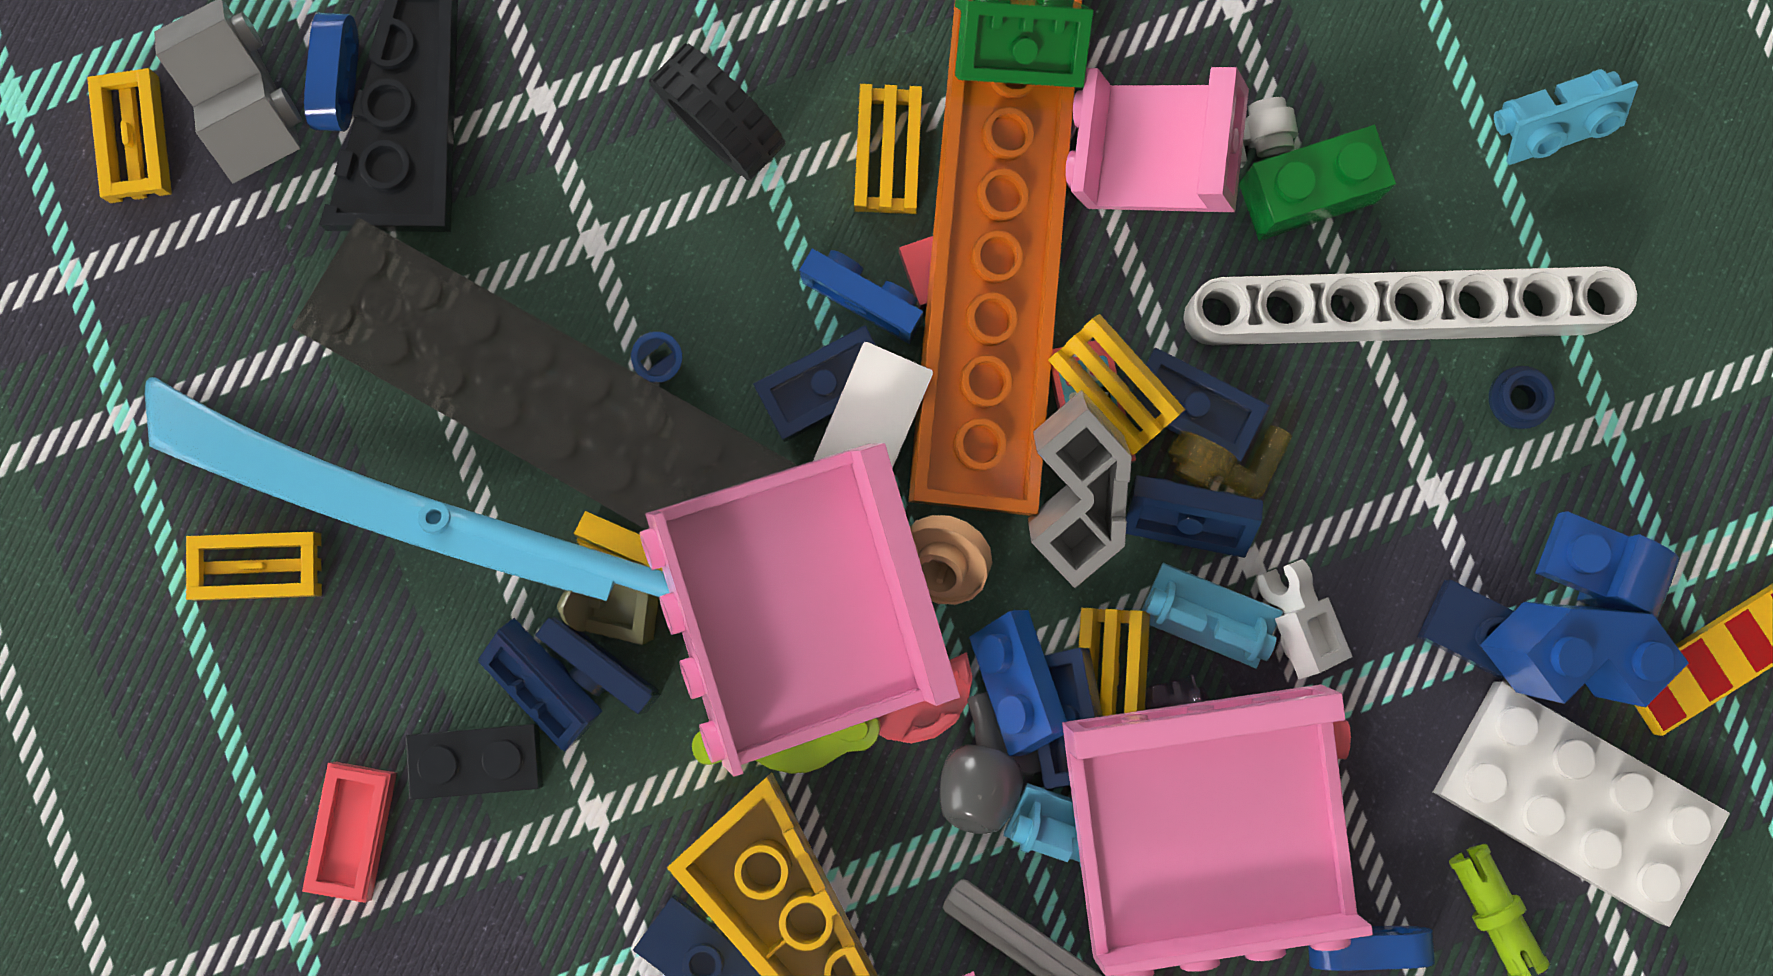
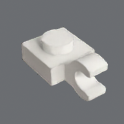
[1257,559,1352,679]

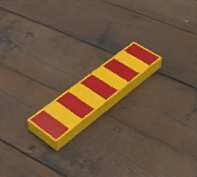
[1635,583,1773,736]

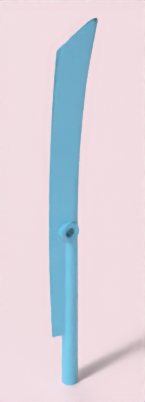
[145,377,670,601]

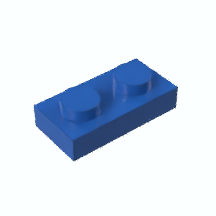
[799,248,923,344]
[969,610,1067,757]

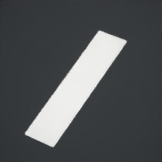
[813,342,933,468]

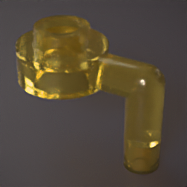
[1168,425,1293,499]

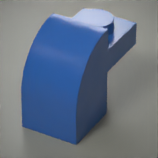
[1535,511,1680,620]

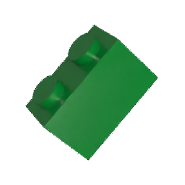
[1239,124,1396,241]

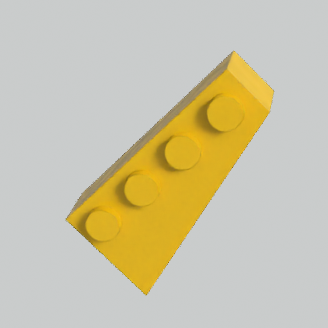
[667,772,878,976]

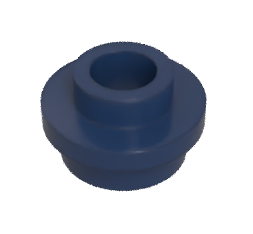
[1489,366,1555,430]

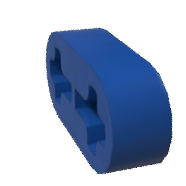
[304,12,359,132]
[1308,926,1435,971]

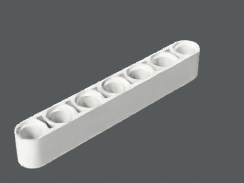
[1183,266,1637,345]

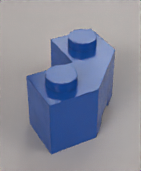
[1480,602,1689,708]

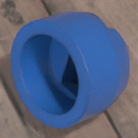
[631,331,682,382]

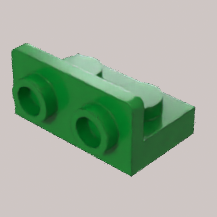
[955,0,1093,88]

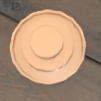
[910,515,993,605]

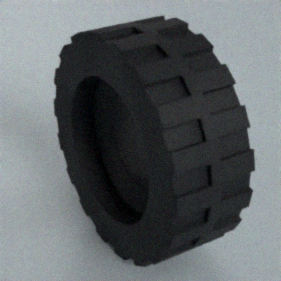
[649,43,786,181]

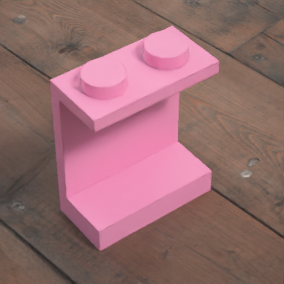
[1066,67,1249,212]

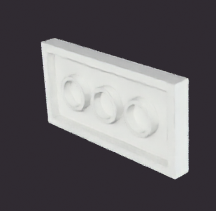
[1433,681,1730,927]

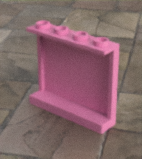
[640,443,960,777]
[1062,684,1373,976]

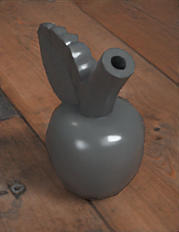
[939,692,1042,834]

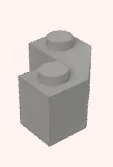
[154,0,302,184]
[1028,390,1132,588]

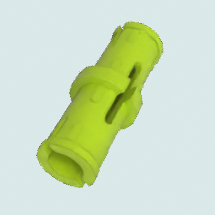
[1449,844,1550,976]

